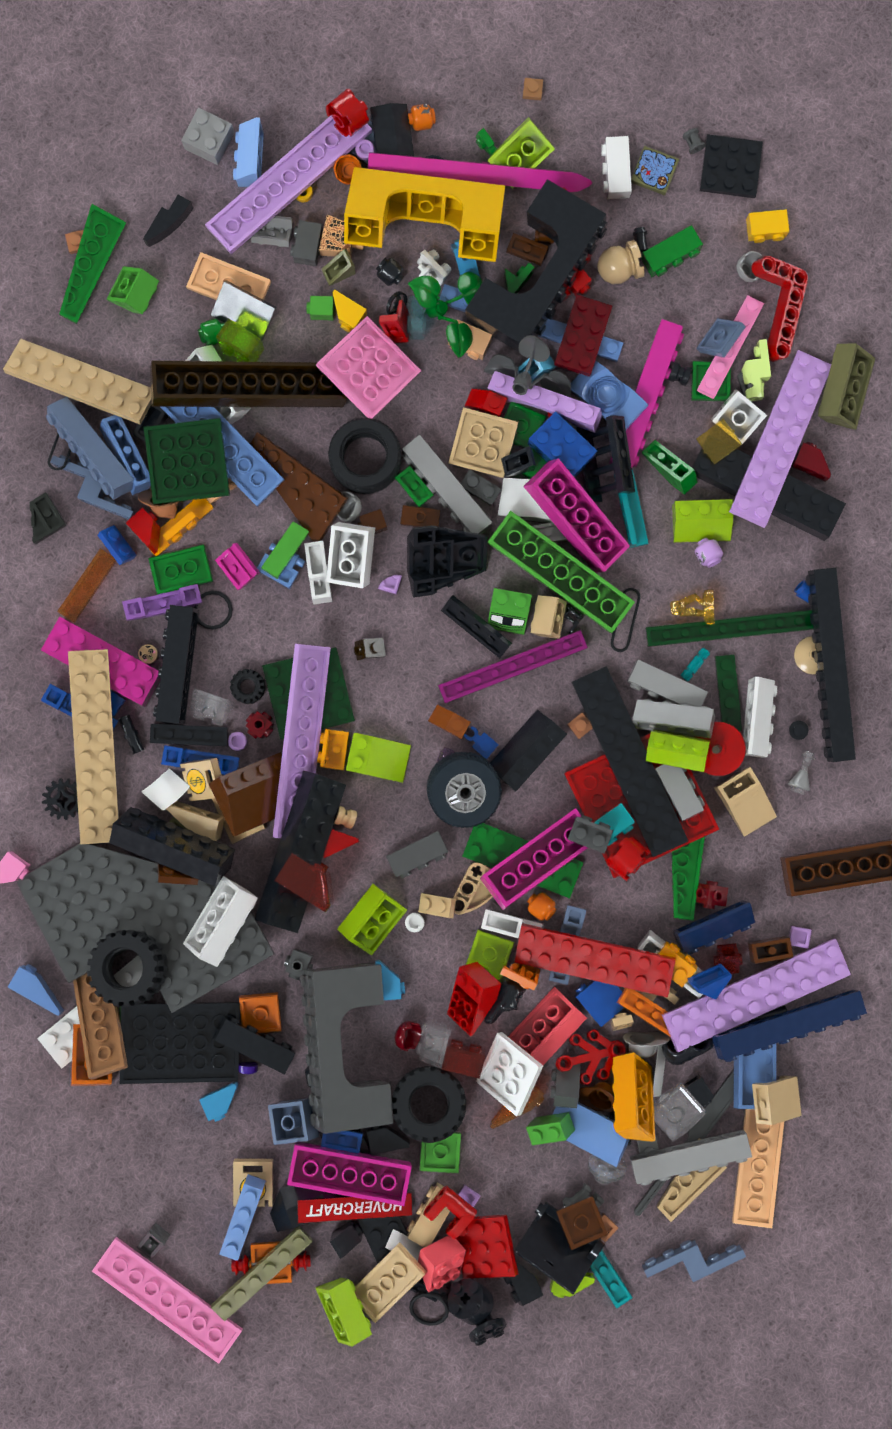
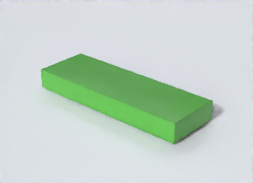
[261,521,309,579]

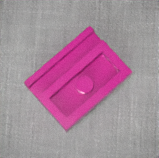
[215,543,260,590]

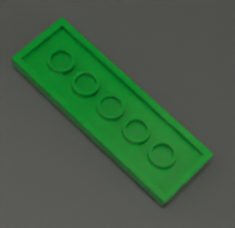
[462,823,584,898]

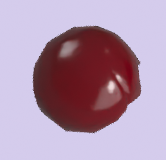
[394,1021,422,1051]

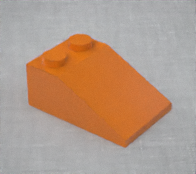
[71,1024,112,1086]

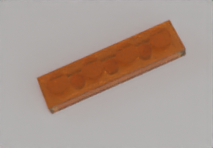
[57,548,116,623]

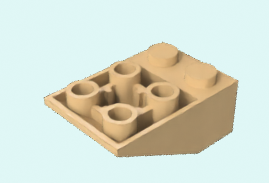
[714,767,777,837]

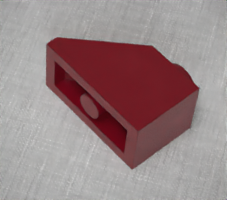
[791,442,831,482]

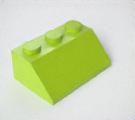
[672,499,733,543]
[646,729,710,772]
[337,884,407,955]
[315,1278,372,1347]

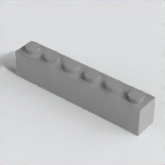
[402,435,492,534]
[629,1130,752,1185]

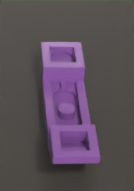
[122,584,202,621]

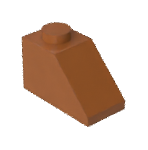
[428,705,471,739]

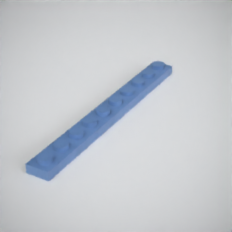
[440,284,623,362]

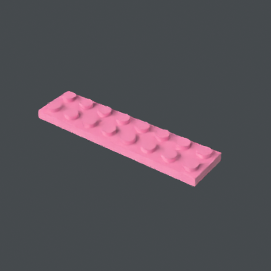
[92,1237,243,1364]

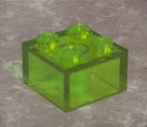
[216,318,265,362]

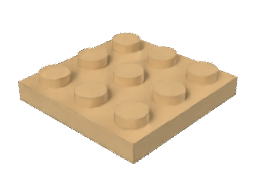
[449,407,519,478]

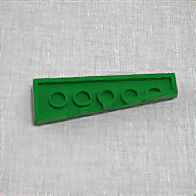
[59,204,126,324]
[671,837,705,921]

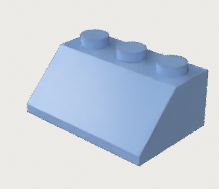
[233,117,264,187]

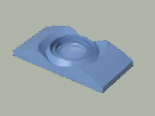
[571,361,649,430]

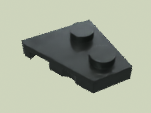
[29,492,67,544]

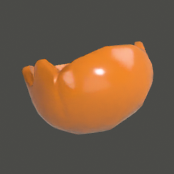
[333,154,362,185]

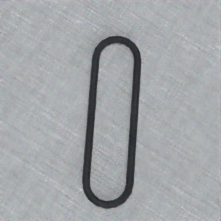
[47,433,71,470]
[611,588,640,652]

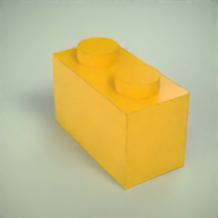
[746,209,789,243]

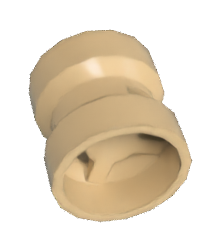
[334,806,357,829]

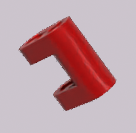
[423,1185,477,1240]

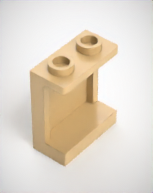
[752,1076,802,1125]

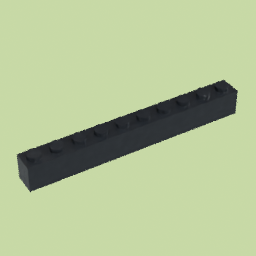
[806,567,856,762]

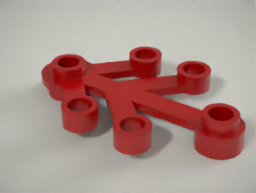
[556,1029,626,1085]

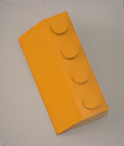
[612,1052,655,1142]

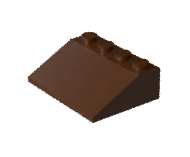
[209,752,282,837]

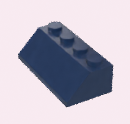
[673,900,755,955]

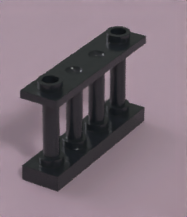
[577,415,635,503]

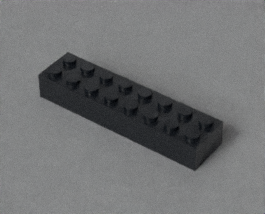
[692,435,846,541]
[255,771,346,933]

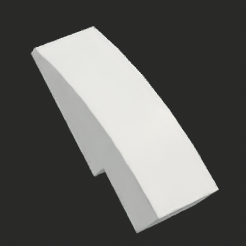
[304,541,332,604]
[481,909,544,938]

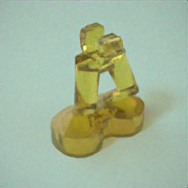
[670,589,715,624]

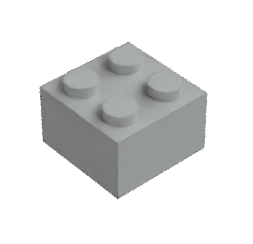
[181,107,235,165]

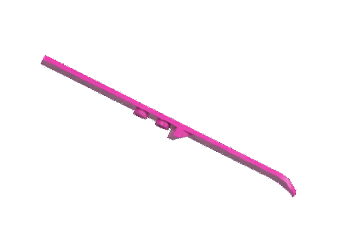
[368,152,592,192]

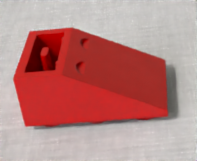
[447,962,501,1037]

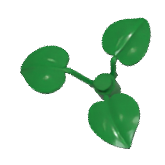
[408,272,482,358]

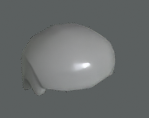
[736,251,765,282]
[337,491,362,522]

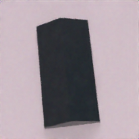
[370,103,414,157]

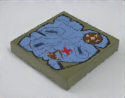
[631,146,679,195]

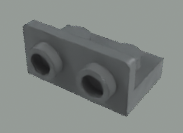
[568,815,613,854]

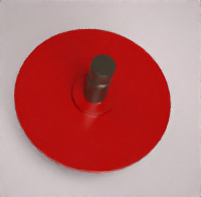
[694,722,746,776]

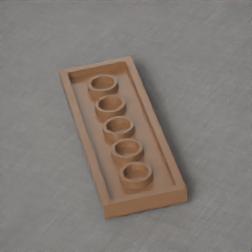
[73,974,128,1080]

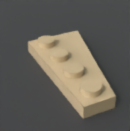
[656,1138,727,1222]

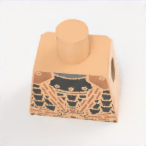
[319,215,364,257]

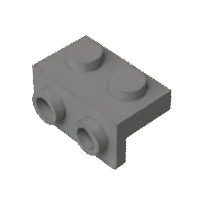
[251,216,292,247]

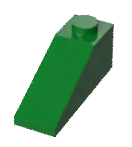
[642,440,698,495]

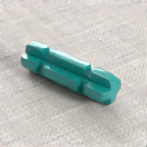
[680,648,710,682]

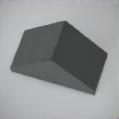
[137,1223,170,1259]

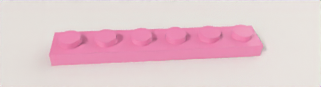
[697,295,764,399]

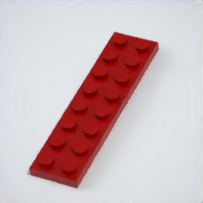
[515,923,676,997]

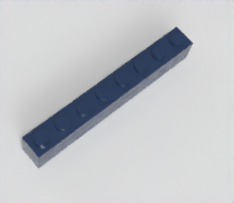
[712,990,867,1062]

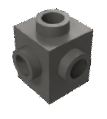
[284,949,314,980]

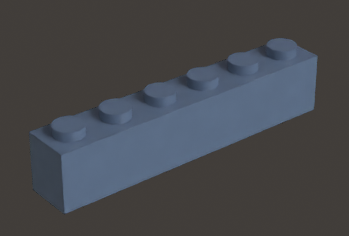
[46,397,133,500]

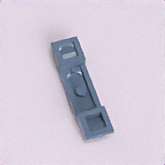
[549,905,586,985]

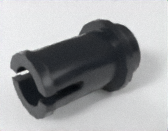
[633,227,648,253]

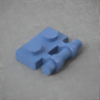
[257,543,306,589]

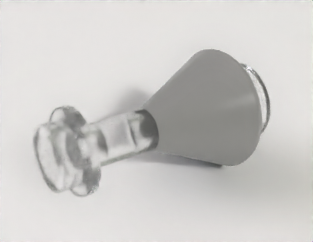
[788,751,816,795]

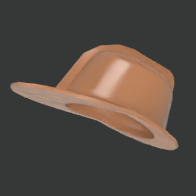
[138,489,179,519]

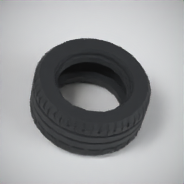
[328,418,402,494]

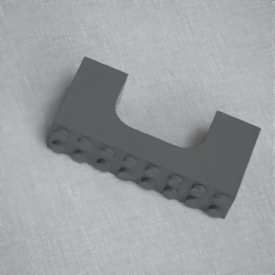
[300,963,393,1134]

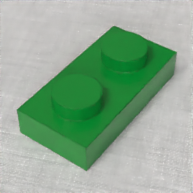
[395,466,434,507]

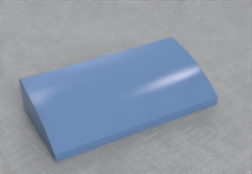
[734,1043,776,1109]
[553,1102,630,1167]

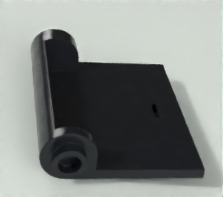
[514,1202,605,1294]

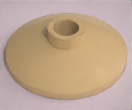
[794,636,818,674]

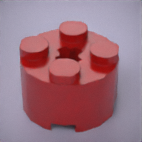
[326,89,369,137]
[606,836,651,882]

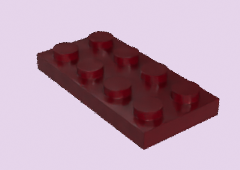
[554,294,613,377]

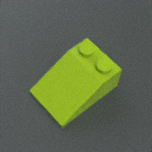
[488,117,555,189]
[346,733,411,783]

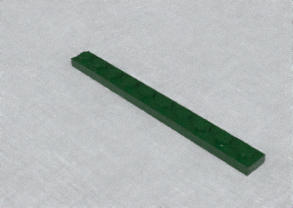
[645,610,814,647]

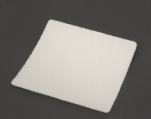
[142,769,190,810]

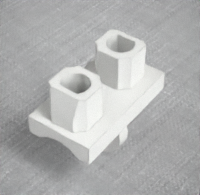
[417,249,451,286]

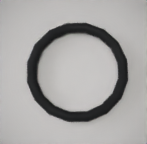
[194,590,233,630]
[409,1292,449,1326]

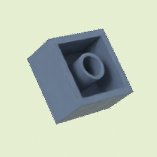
[268,1098,319,1145]

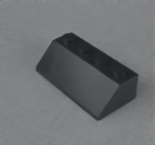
[490,710,567,792]

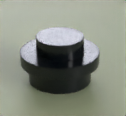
[789,721,809,740]

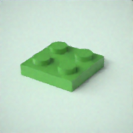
[420,1132,461,1173]

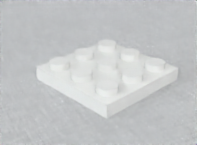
[476,1032,543,1116]

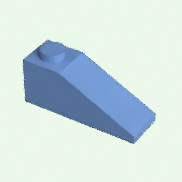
[8,964,64,1016]

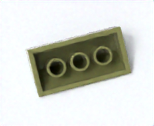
[818,343,875,430]

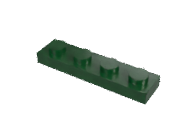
[715,655,742,731]

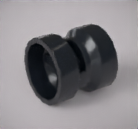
[668,362,692,386]

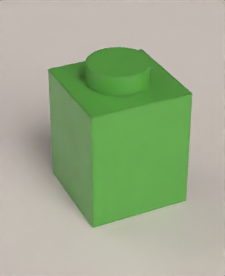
[306,296,334,321]

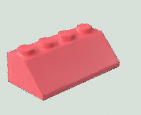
[508,987,587,1065]

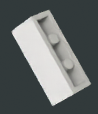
[601,136,632,199]

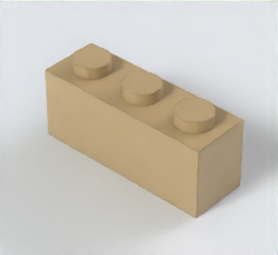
[406,1182,450,1248]

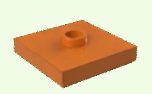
[239,992,282,1033]

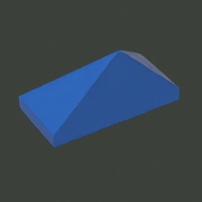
[687,963,732,999]

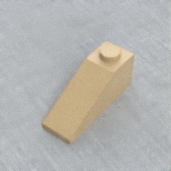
[166,801,225,841]

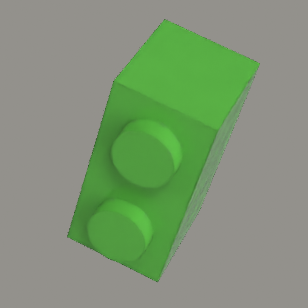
[526,1112,575,1145]

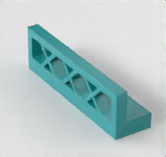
[614,470,649,548]

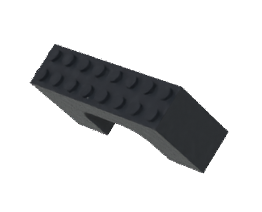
[465,179,608,353]

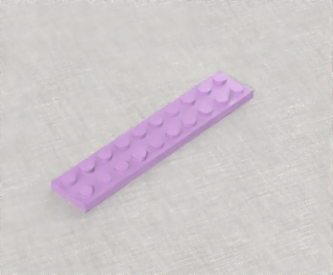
[205,115,372,254]
[729,350,831,528]
[273,644,331,838]
[662,939,851,1052]

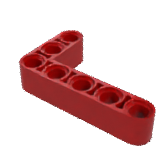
[752,256,808,362]

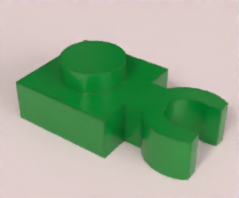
[475,128,497,156]

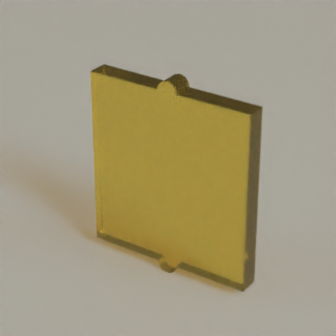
[696,419,742,465]

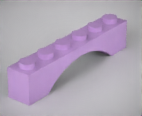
[488,371,602,433]

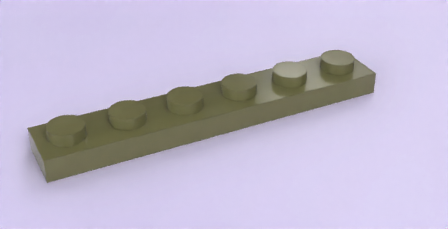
[211,1226,313,1321]

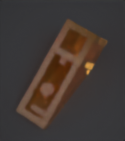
[490,1085,544,1129]

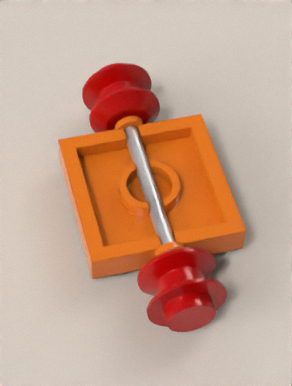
[231,1241,311,1284]

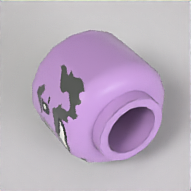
[695,538,723,568]

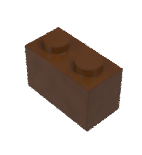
[747,936,793,964]

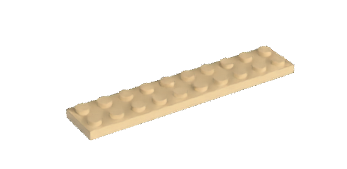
[68,649,118,845]

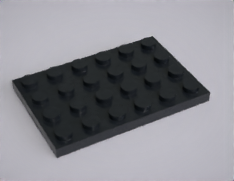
[119,1002,240,1084]

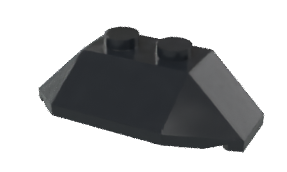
[270,1185,347,1232]

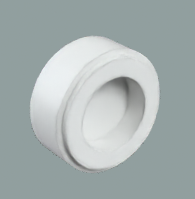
[405,913,424,932]

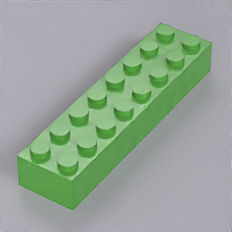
[487,510,635,633]

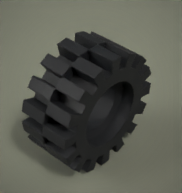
[230,669,266,704]

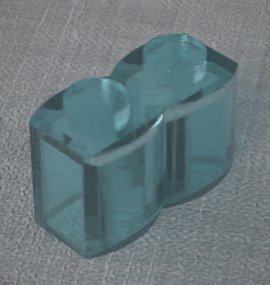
[407,296,427,340]

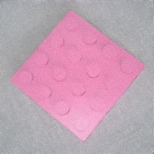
[316,316,421,419]

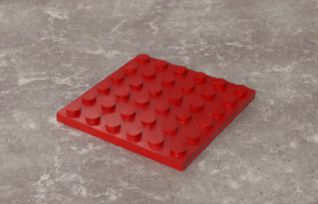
[564,733,720,879]

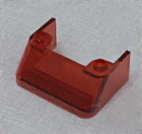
[275,853,334,912]

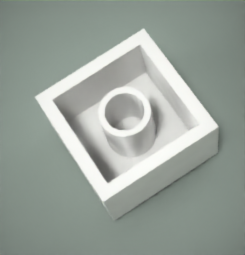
[711,389,767,445]

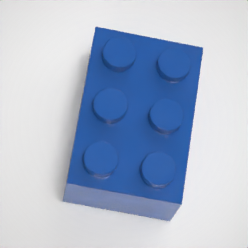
[528,411,597,478]

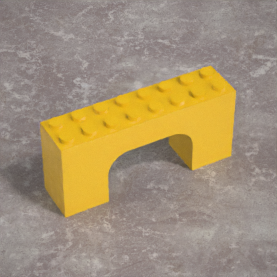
[344,167,505,262]

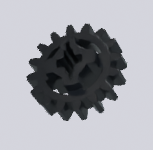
[42,778,78,820]

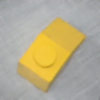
[333,290,367,333]

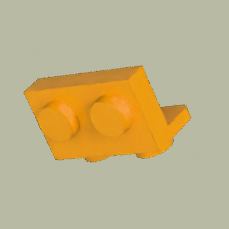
[317,729,349,770]
[658,941,697,987]

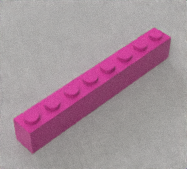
[609,319,684,467]

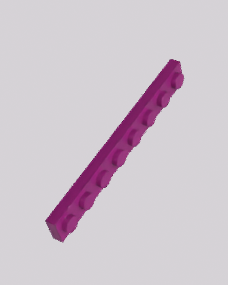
[438,630,588,704]

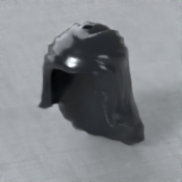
[484,977,526,1024]
[662,1037,714,1065]

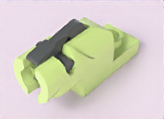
[737,339,771,402]

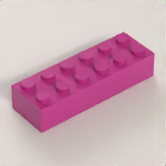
[523,458,630,573]
[41,617,161,707]
[480,808,588,910]
[287,1142,412,1206]

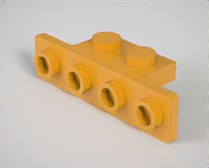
[149,499,213,556]

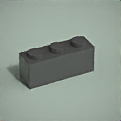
[386,831,448,879]

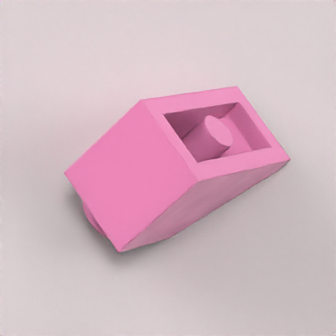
[0,852,31,884]

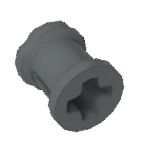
[682,128,705,154]

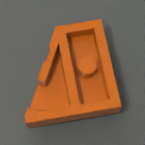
[500,963,540,990]

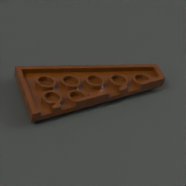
[250,432,348,542]

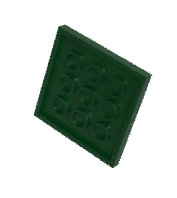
[144,418,230,505]
[262,647,355,740]

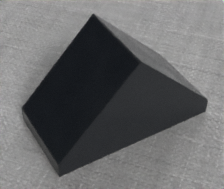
[501,446,536,477]

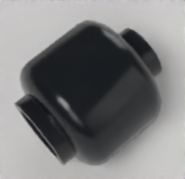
[376,257,404,286]

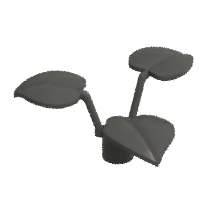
[484,335,571,397]

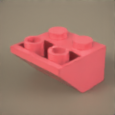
[418,1235,466,1292]

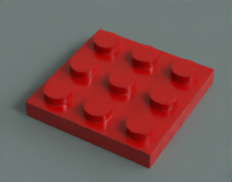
[456,1215,518,1279]

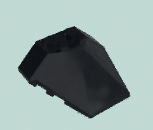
[407,525,487,598]

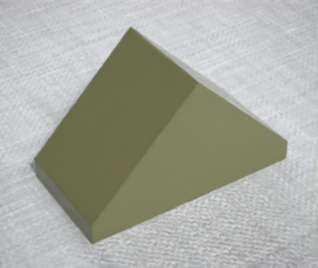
[321,249,356,286]

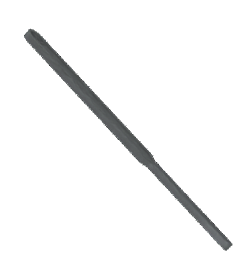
[634,1069,734,1216]

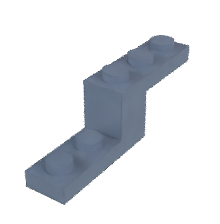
[50,455,135,520]
[642,1240,746,1282]

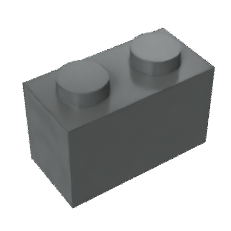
[290,220,323,266]
[550,1062,580,1109]

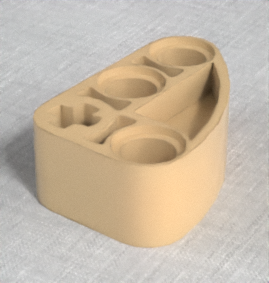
[453,862,493,915]

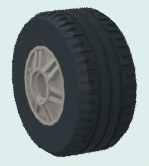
[427,751,502,828]

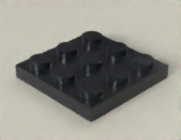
[699,134,763,198]

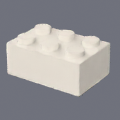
[326,522,375,588]

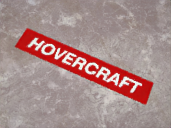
[298,1193,412,1223]

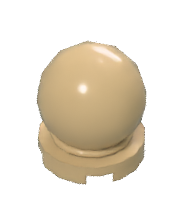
[597,240,645,284]

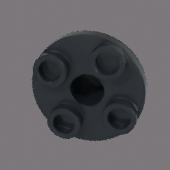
[469,1314,507,1346]

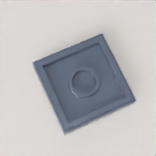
[696,318,746,358]

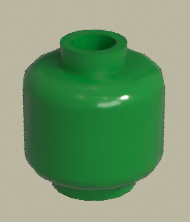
[197,319,227,346]

